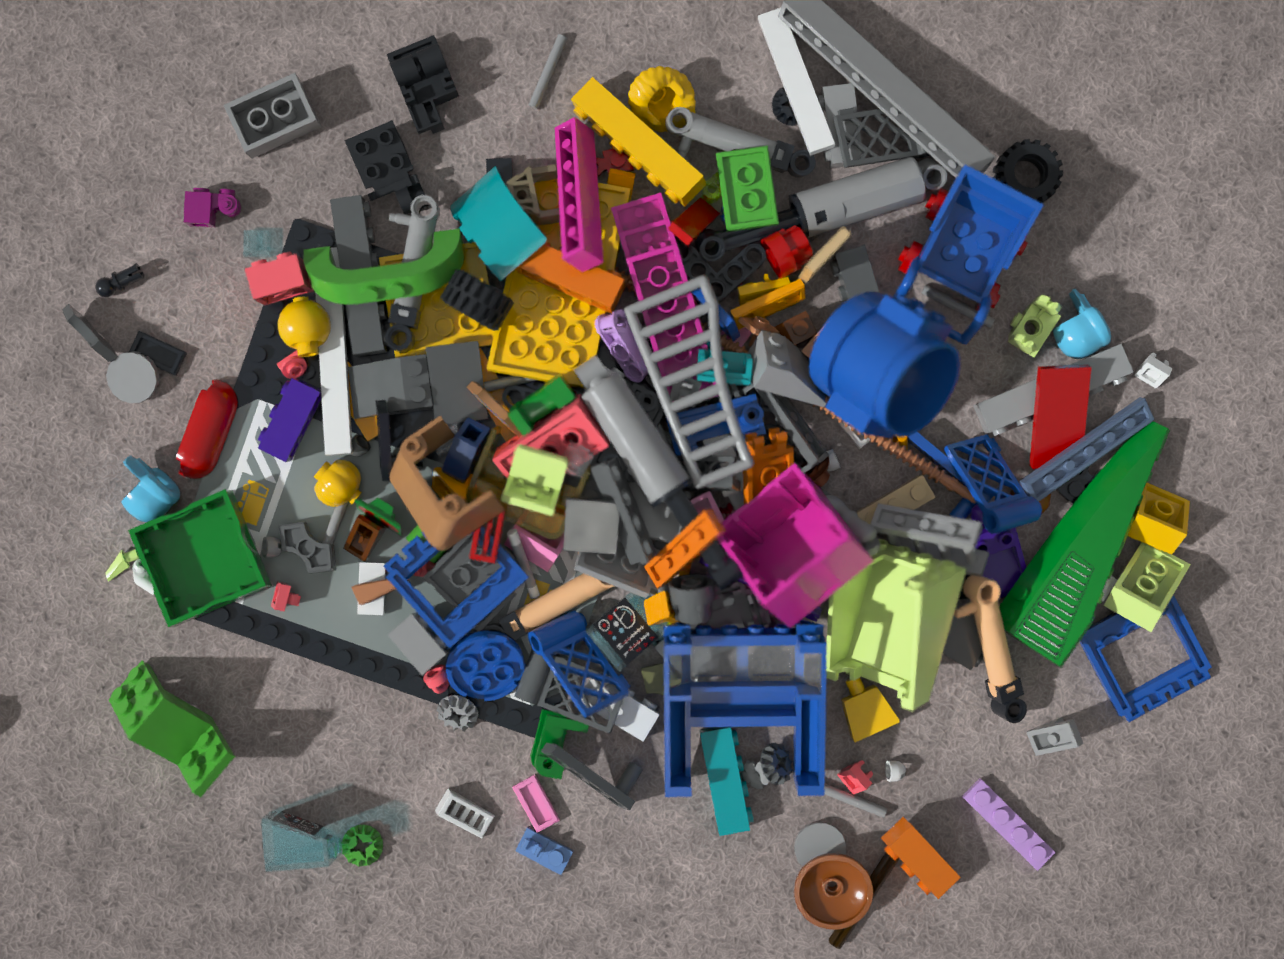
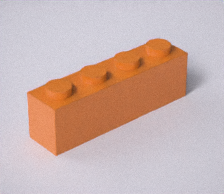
[516,241,626,314]

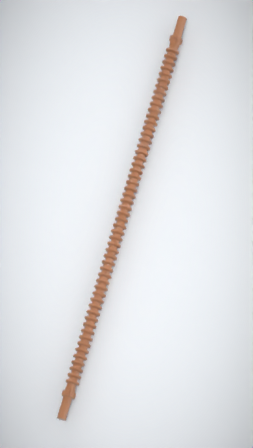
[615,267,976,504]

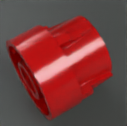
[761,225,813,279]

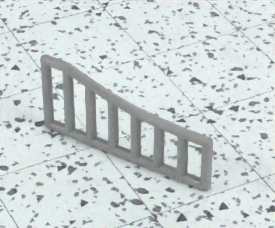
[624,275,754,488]

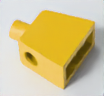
[841,678,900,742]

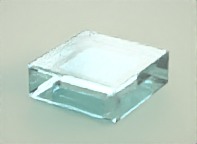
[243,230,271,257]

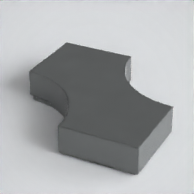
[62,304,117,362]
[279,522,337,574]

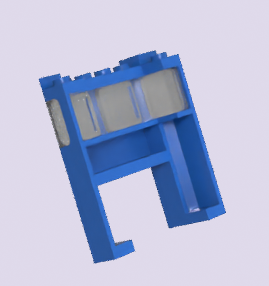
[664,619,827,797]

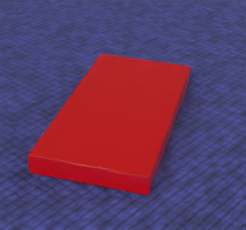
[1029,365,1091,469]

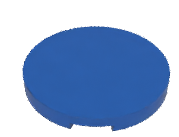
[446,631,525,701]

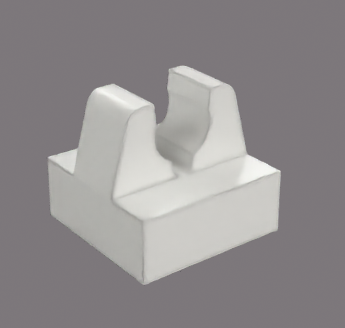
[1134,353,1172,388]

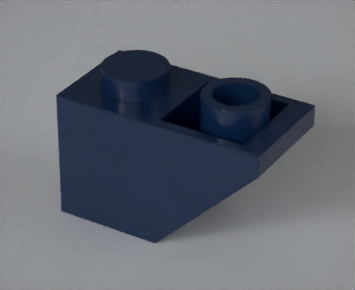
[442,417,491,483]

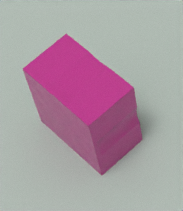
[718,463,874,628]

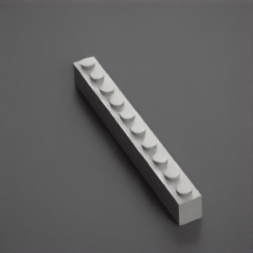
[778,0,995,178]

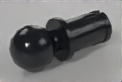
[95,263,145,298]

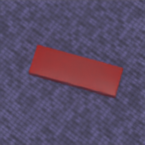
[668,197,720,245]

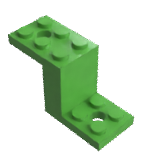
[109,660,235,797]

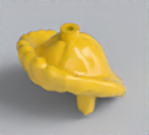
[628,66,696,132]

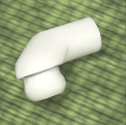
[132,559,155,596]

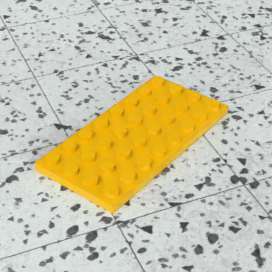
[487,178,631,389]

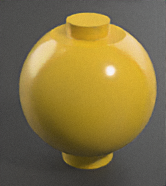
[278,297,331,357]

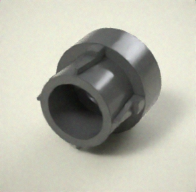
[669,574,715,624]

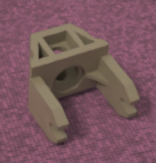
[506,164,560,226]

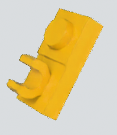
[738,274,790,306]

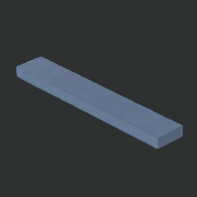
[1019,397,1155,501]

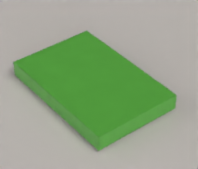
[716,146,779,232]

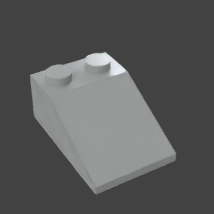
[748,330,827,407]

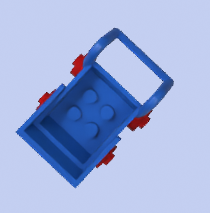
[893,164,1043,345]

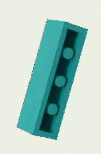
[699,727,754,836]

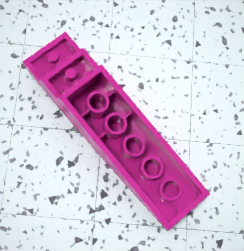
[611,193,719,402]

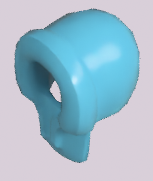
[1053,289,1112,359]
[121,455,181,522]

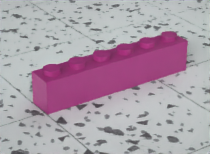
[555,117,604,272]

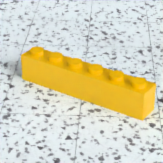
[571,77,706,207]

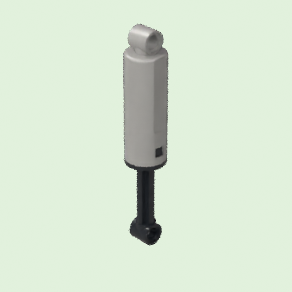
[695,157,947,261]
[574,355,744,591]

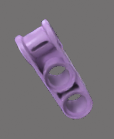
[595,310,649,383]

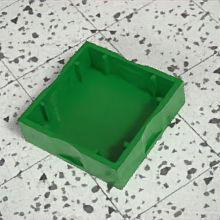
[128,489,272,627]

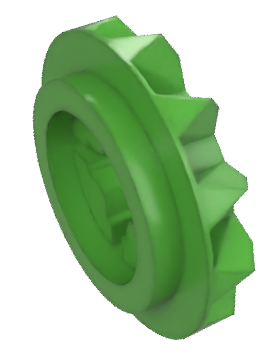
[341,824,383,867]

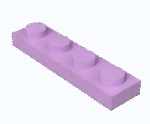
[962,778,1056,871]

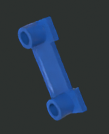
[665,394,766,456]

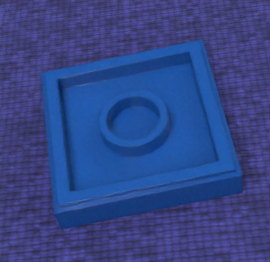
[691,288,740,342]

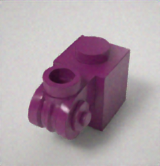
[183,188,241,228]

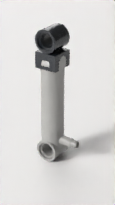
[665,107,816,178]
[386,195,440,353]

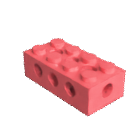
[492,394,610,480]

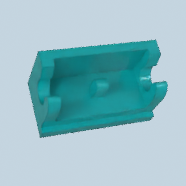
[696,349,753,385]

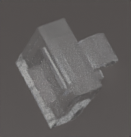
[562,441,594,478]

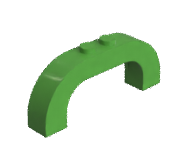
[303,229,465,304]

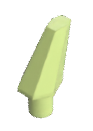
[106,549,140,582]

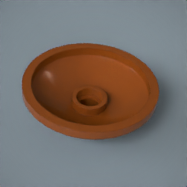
[794,853,873,930]

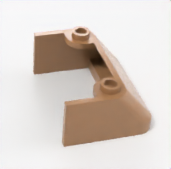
[389,416,505,550]

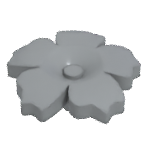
[742,760,769,789]

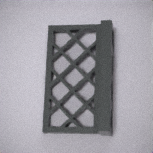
[731,381,829,473]

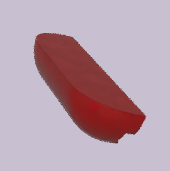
[176,379,237,479]

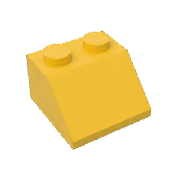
[1128,482,1190,555]

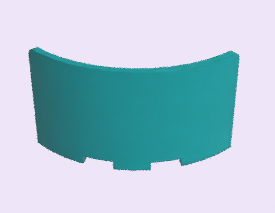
[450,166,547,281]

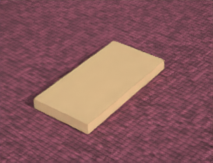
[797,228,851,285]

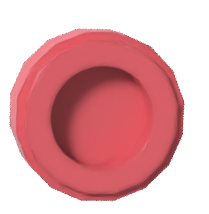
[423,664,450,694]

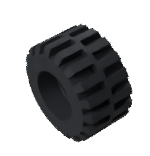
[992,139,1063,204]
[441,269,514,331]

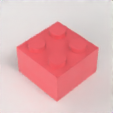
[245,252,314,306]

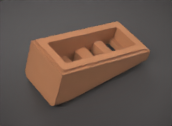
[351,579,410,605]

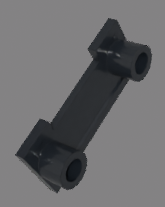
[589,382,665,480]

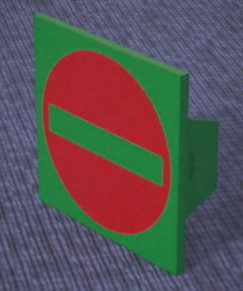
[354,498,403,537]

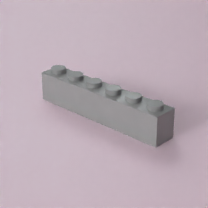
[973,344,1133,436]

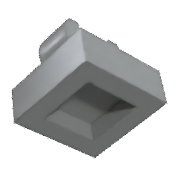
[670,378,702,407]

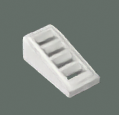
[435,789,495,838]

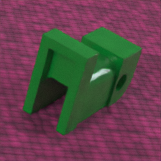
[508,373,576,436]
[530,709,589,779]

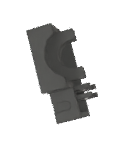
[423,525,517,632]
[701,564,783,654]

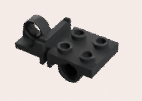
[387,35,459,134]
[344,120,429,215]

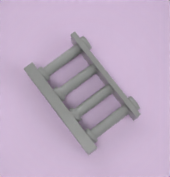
[870,503,989,576]

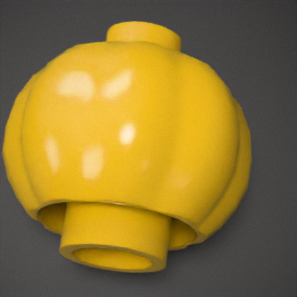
[314,459,362,507]

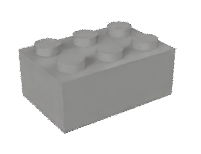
[223,73,322,159]

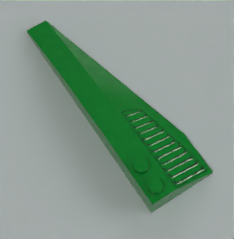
[999,421,1170,668]

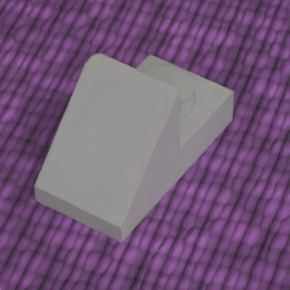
[1026,717,1083,756]

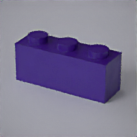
[258,378,322,462]

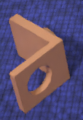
[738,316,779,347]

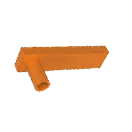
[644,508,725,589]

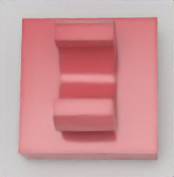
[271,581,301,612]
[837,760,873,795]

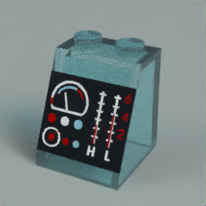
[585,592,666,672]
[261,810,342,872]

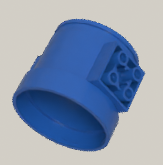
[809,291,961,438]

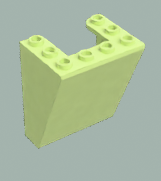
[826,539,966,711]

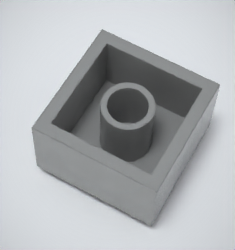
[388,612,451,675]

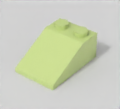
[1104,542,1191,632]

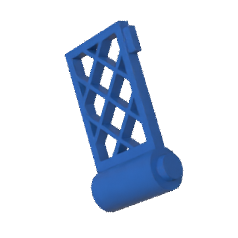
[944,434,1042,534]
[528,610,631,718]

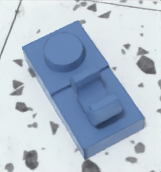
[515,827,573,875]

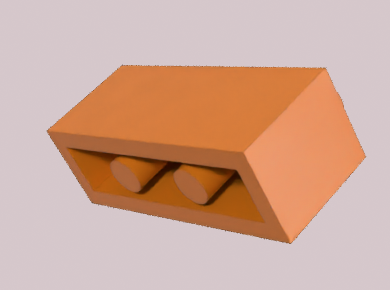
[881,817,961,899]

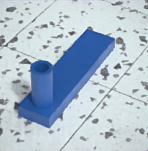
[907,432,993,520]

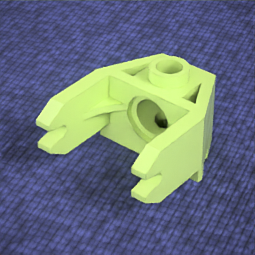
[1008,295,1062,358]

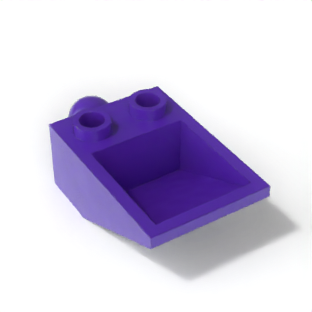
[971,504,1027,599]

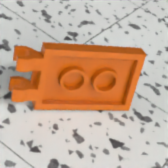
[743,427,794,505]

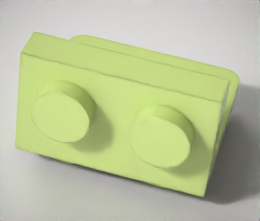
[501,445,568,516]

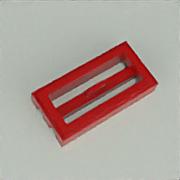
[469,511,506,564]

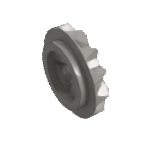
[436,695,478,732]

